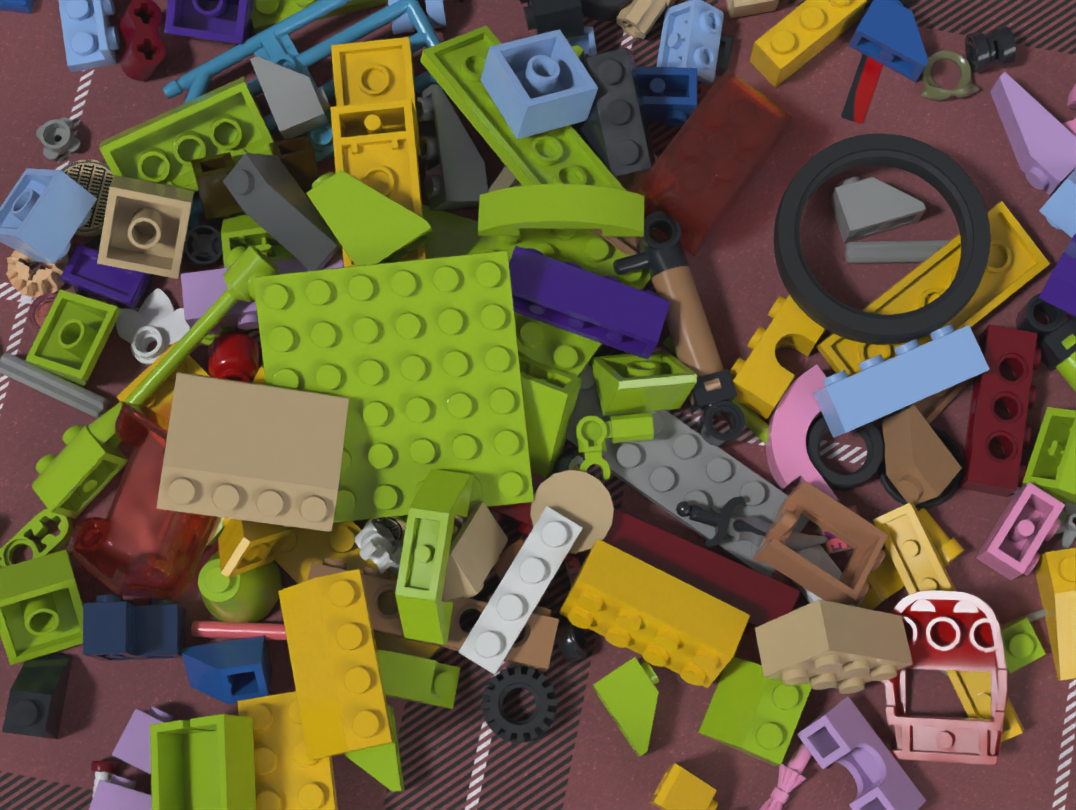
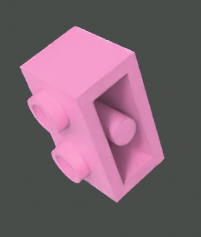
[976,482,1065,580]

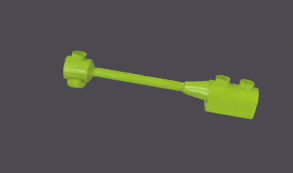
[32,244,281,519]

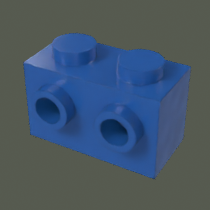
[636,67,697,127]

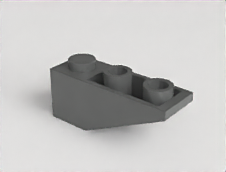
[416,84,488,211]

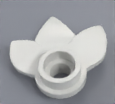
[116,288,191,365]

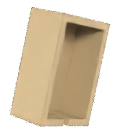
[755,599,913,694]

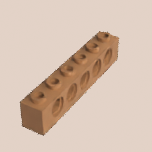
[308,558,559,671]

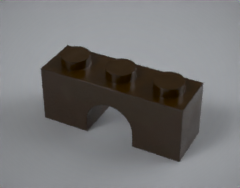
[191,135,319,220]

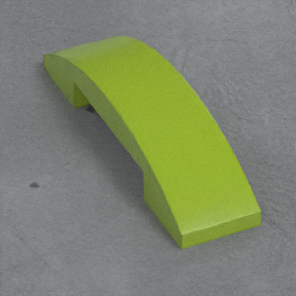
[478,184,644,237]

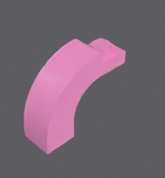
[766,364,839,501]

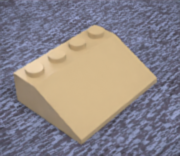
[156,372,349,532]

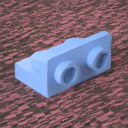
[58,0,120,72]
[656,0,724,84]

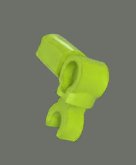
[575,412,654,480]

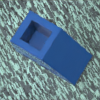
[181,635,273,704]

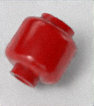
[208,331,260,383]

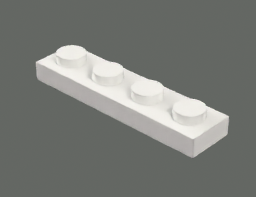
[458,506,583,675]

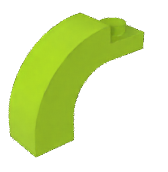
[377,649,460,709]

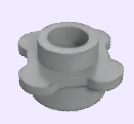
[36,117,81,161]

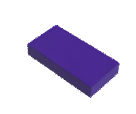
[61,243,152,310]

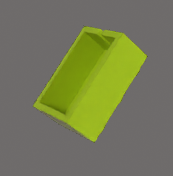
[150,714,256,810]

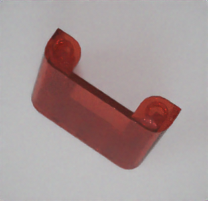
[66,402,217,600]

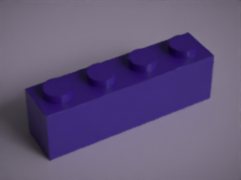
[509,245,670,360]

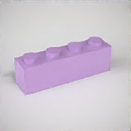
[181,253,344,335]

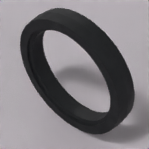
[774,133,991,345]

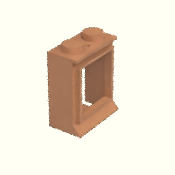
[752,480,888,606]

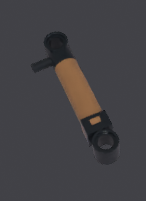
[613,211,745,448]

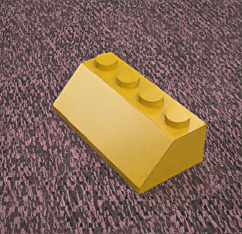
[278,569,394,761]

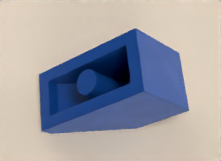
[848,0,929,83]

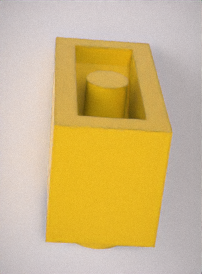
[649,763,719,810]

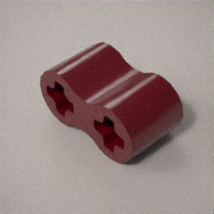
[118,0,165,81]

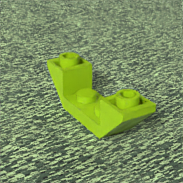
[395,469,474,645]

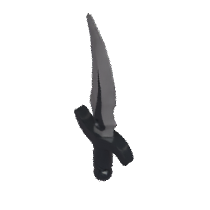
[676,496,828,550]

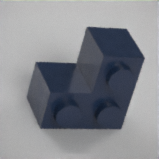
[83,595,186,661]

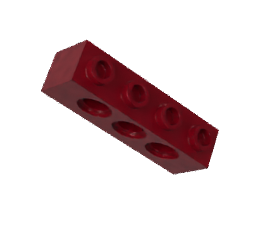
[959,325,1041,497]

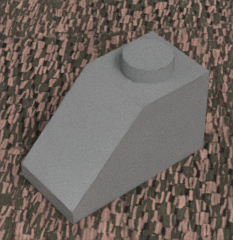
[250,56,331,140]
[829,177,926,243]

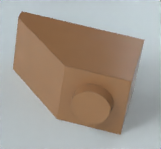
[882,404,962,505]

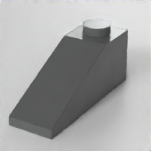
[223,153,341,271]

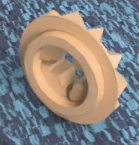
[6,250,69,298]

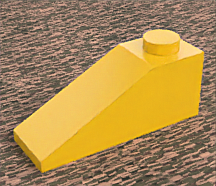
[218,518,294,578]
[1034,548,1076,681]

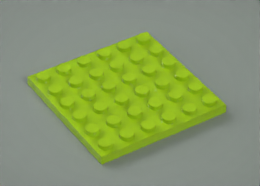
[253,250,534,528]

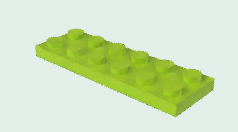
[420,25,626,231]

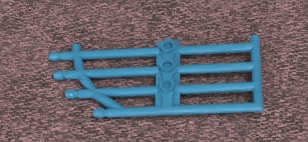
[162,0,441,232]

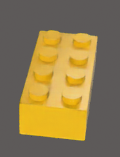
[559,538,750,689]

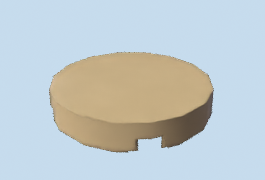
[530,470,614,554]

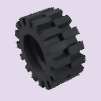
[481,666,557,743]

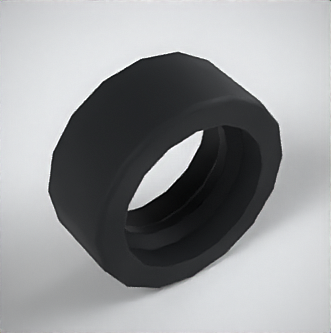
[806,416,884,491]

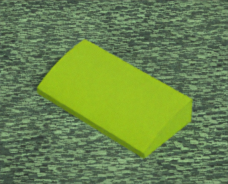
[99,76,274,192]

